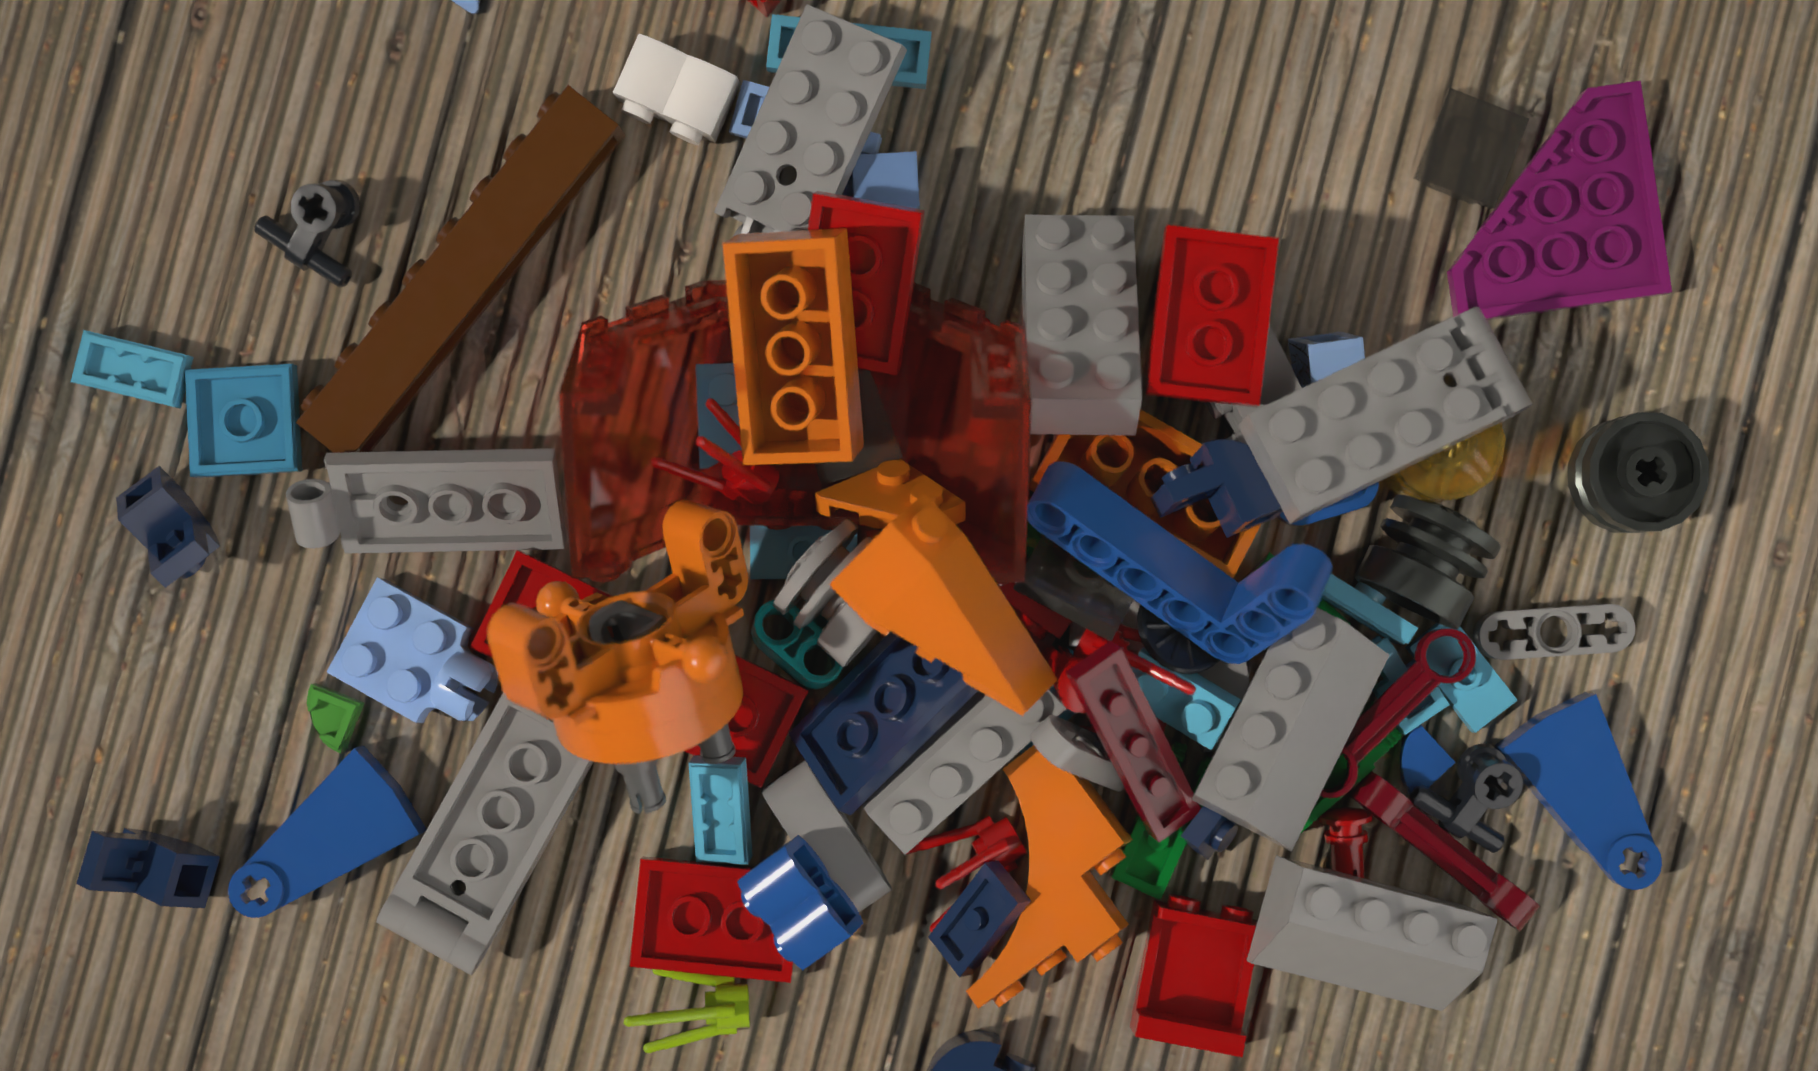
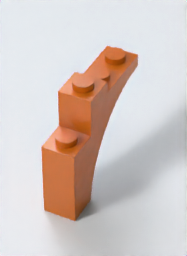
[966,745,1133,1009]

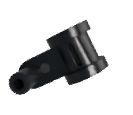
[254,180,360,288]
[1410,744,1523,853]

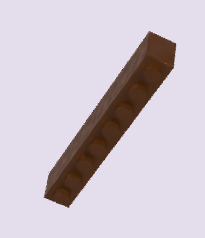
[296,85,626,453]

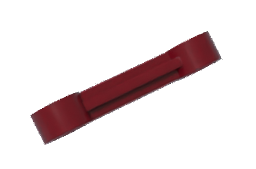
[1320,628,1476,798]
[1350,771,1540,932]

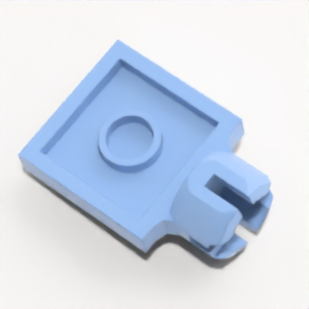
[327,577,499,723]

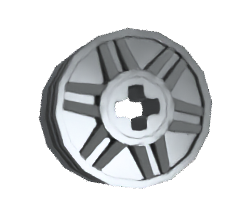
[773,518,878,667]

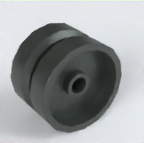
[1567,412,1709,533]

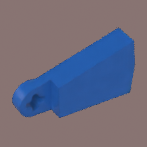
[1494,692,1662,890]
[228,745,427,918]

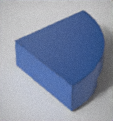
[1400,725,1456,795]

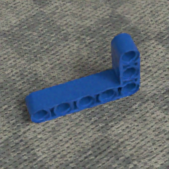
[1025,462,1332,664]

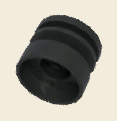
[1354,494,1501,629]

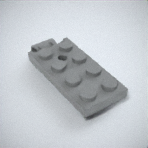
[714,4,907,237]
[286,448,567,554]

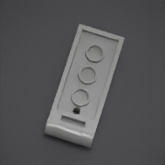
[1238,307,1533,524]
[376,692,593,975]

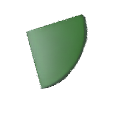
[307,683,365,754]

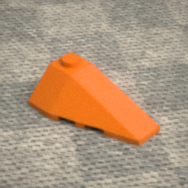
[829,493,1058,716]

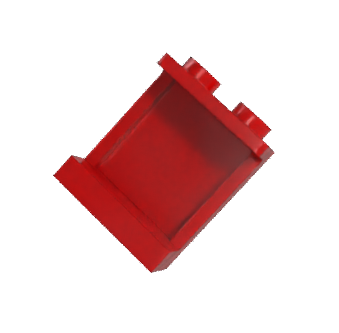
[1130,894,1258,1058]

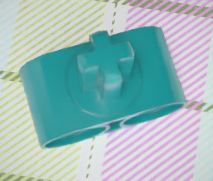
[751,600,843,690]

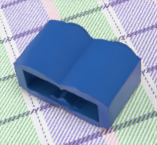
[737,835,864,970]

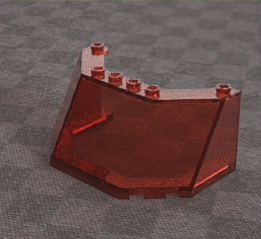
[558,280,1032,586]

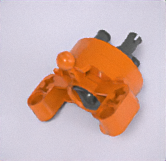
[488,499,748,814]

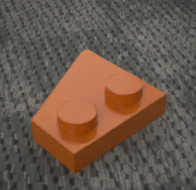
[815,458,966,529]

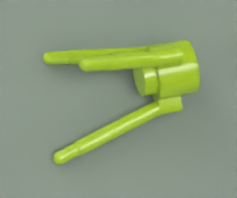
[623,969,750,1053]

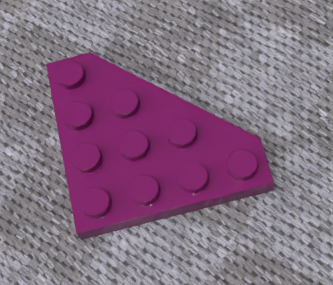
[1447,81,1672,320]

